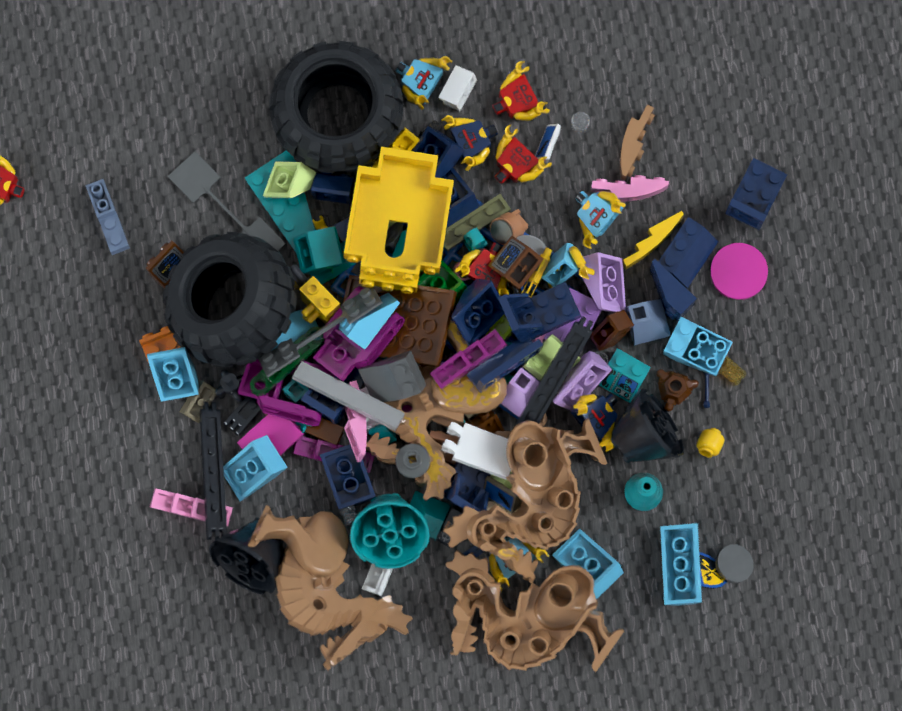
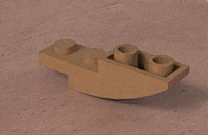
[620,105,655,181]

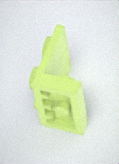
[523,335,581,381]

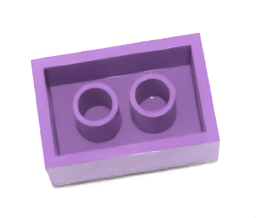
[543,288,602,355]

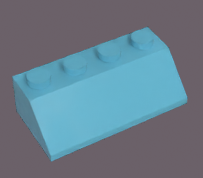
[660,523,702,606]

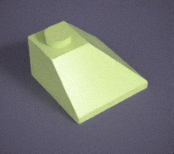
[263,162,316,198]

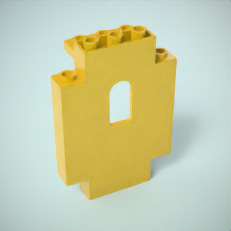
[344,147,454,294]

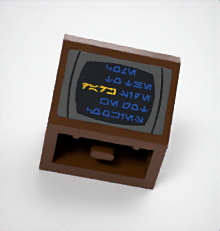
[488,236,544,290]
[146,241,184,289]

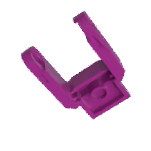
[313,286,404,381]
[238,359,335,426]

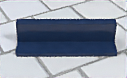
[467,339,543,393]

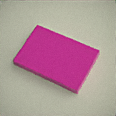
[237,414,304,456]

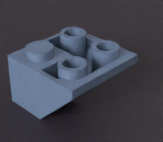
[626,299,671,346]

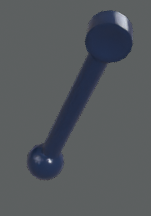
[703,372,710,408]

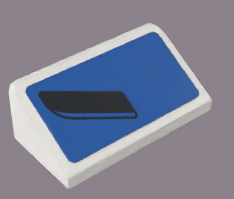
[535,124,561,164]

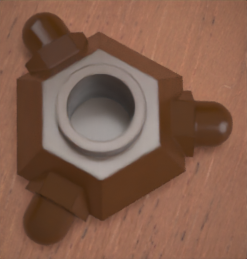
[656,369,699,412]

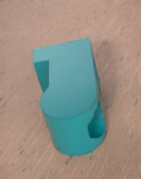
[463,228,488,252]

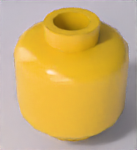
[696,428,725,458]

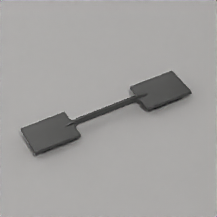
[168,151,286,251]
[259,288,382,378]

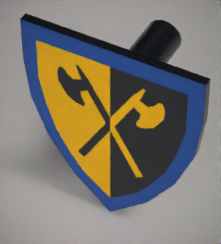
[699,552,727,589]

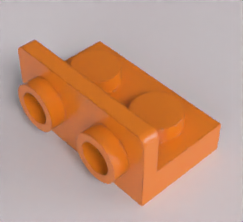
[139,326,181,363]

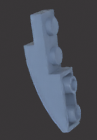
[86,179,130,255]

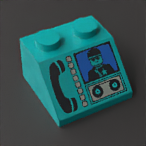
[599,348,651,403]

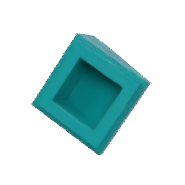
[368,424,397,445]

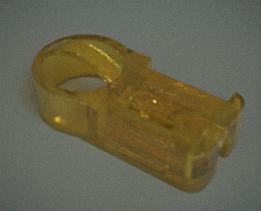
[718,355,746,386]

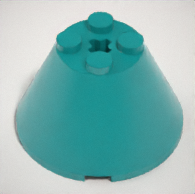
[350,493,429,569]

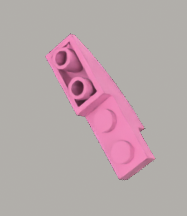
[591,175,669,202]

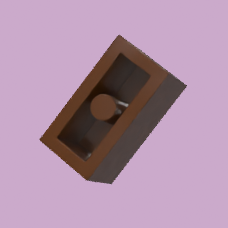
[590,310,634,351]

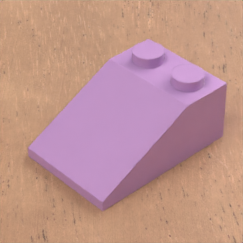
[583,252,626,313]

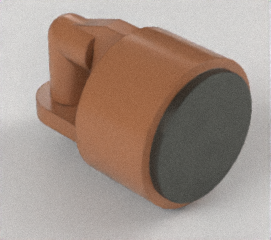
[490,209,528,245]

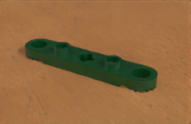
[250,326,325,396]

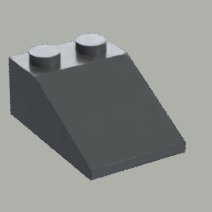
[358,350,426,402]

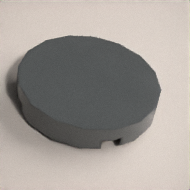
[715,544,754,583]

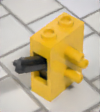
[290,264,340,325]

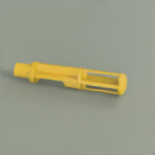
[521,247,553,298]

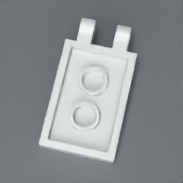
[441,422,511,480]

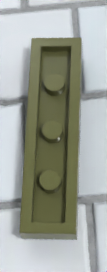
[444,194,511,252]

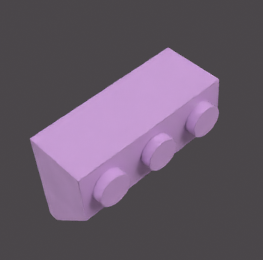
[553,351,612,411]

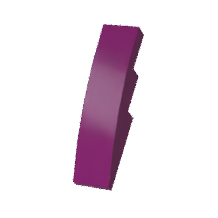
[430,329,507,389]
[292,436,374,473]

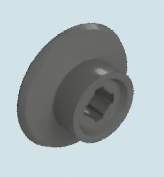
[385,222,404,248]
[395,444,430,478]

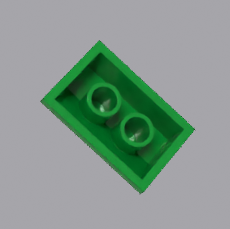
[418,260,467,306]

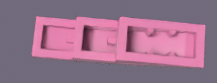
[344,380,367,462]
[150,488,233,527]

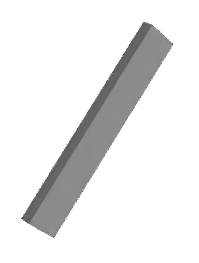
[292,361,405,431]

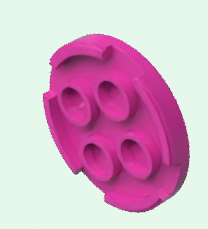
[710,243,768,300]

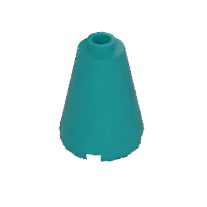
[624,473,663,511]

